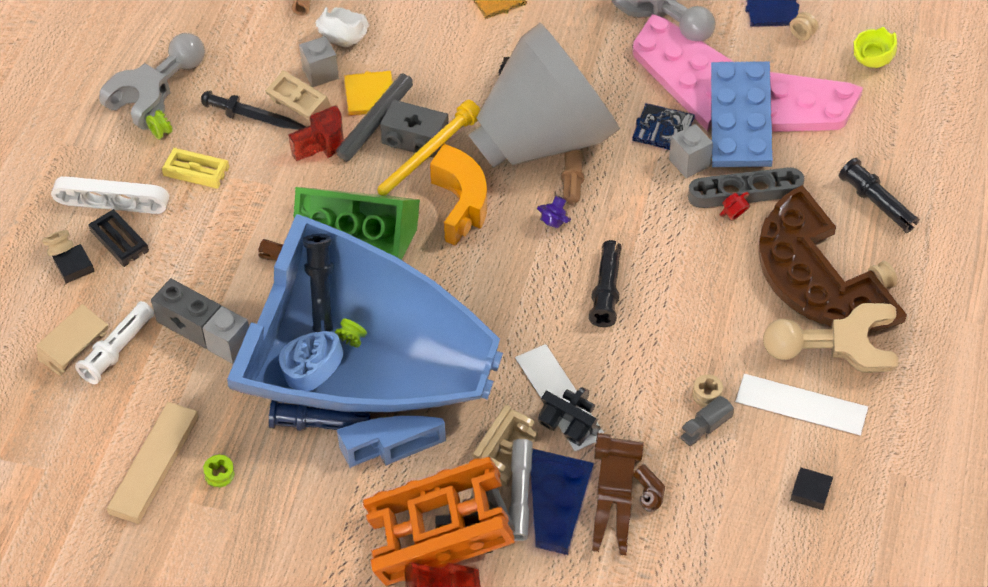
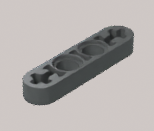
[688,167,805,208]

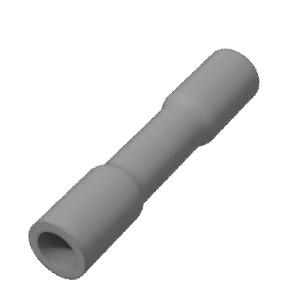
[509,439,533,541]

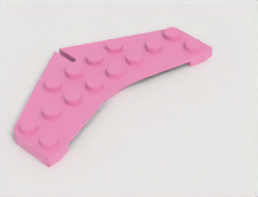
[633,14,863,132]

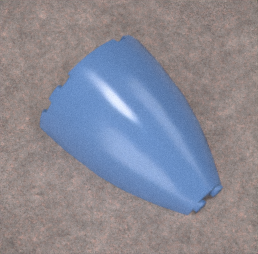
[227,214,503,412]

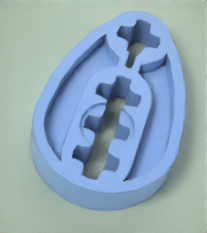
[279,331,344,391]

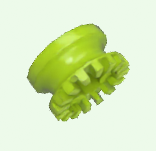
[145,110,173,139]
[335,319,367,348]
[203,454,235,488]

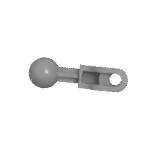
[612,0,715,42]
[99,33,205,130]

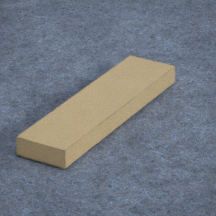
[107,402,199,524]

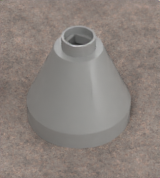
[469,23,620,168]

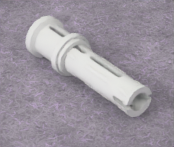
[75,301,154,384]

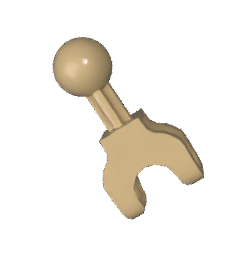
[763,303,899,373]

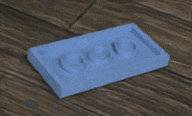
[711,61,773,167]

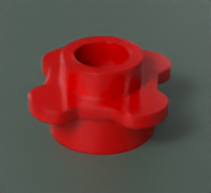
[719,192,751,220]

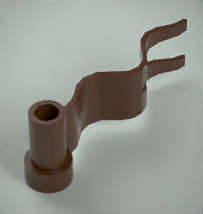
[592,432,644,556]

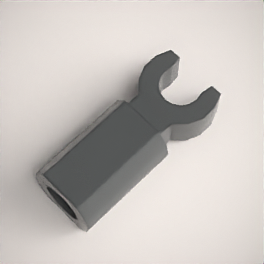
[681,396,734,446]

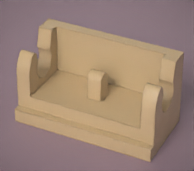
[265,70,334,128]
[36,304,108,376]
[473,404,538,487]

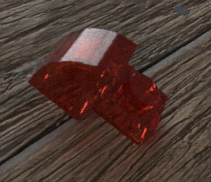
[288,105,344,162]
[404,562,481,587]

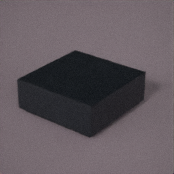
[52,244,94,283]
[790,467,833,510]

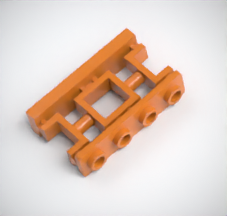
[363,457,515,586]

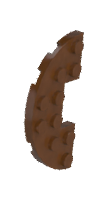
[759,185,907,331]

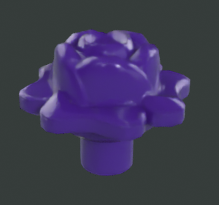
[537,195,571,228]

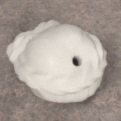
[316,7,369,47]

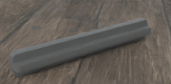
[336,73,413,161]

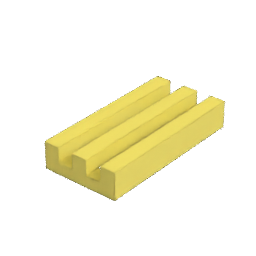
[162,148,229,189]

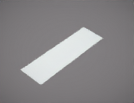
[515,344,605,451]
[735,374,868,436]

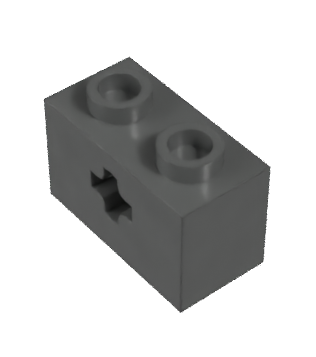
[380,99,449,158]
[151,278,221,349]

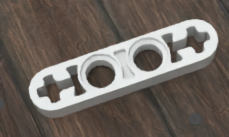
[51,177,169,214]

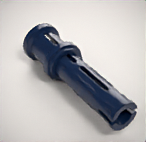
[269,400,371,431]

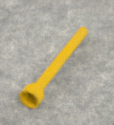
[377,100,481,196]

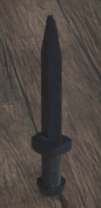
[201,91,307,131]

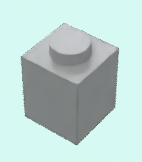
[299,36,339,87]
[669,124,713,178]
[202,306,249,364]

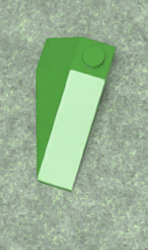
[293,187,420,260]

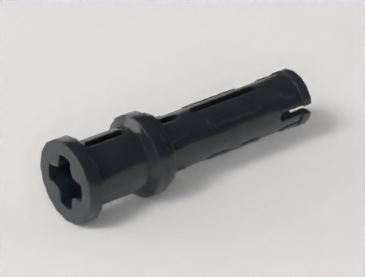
[839,158,920,233]
[302,234,334,332]
[588,240,622,327]

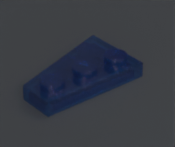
[531,448,594,555]

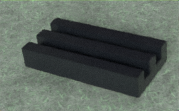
[88,209,149,267]

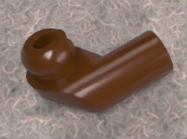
[633,464,665,511]

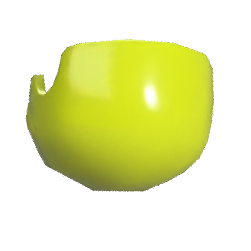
[853,27,898,68]

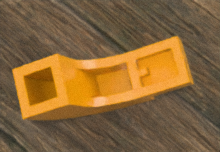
[430,144,487,246]

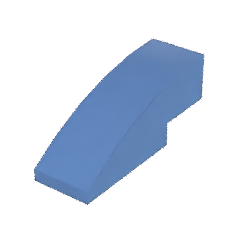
[337,416,446,468]

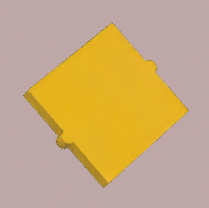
[344,70,393,116]

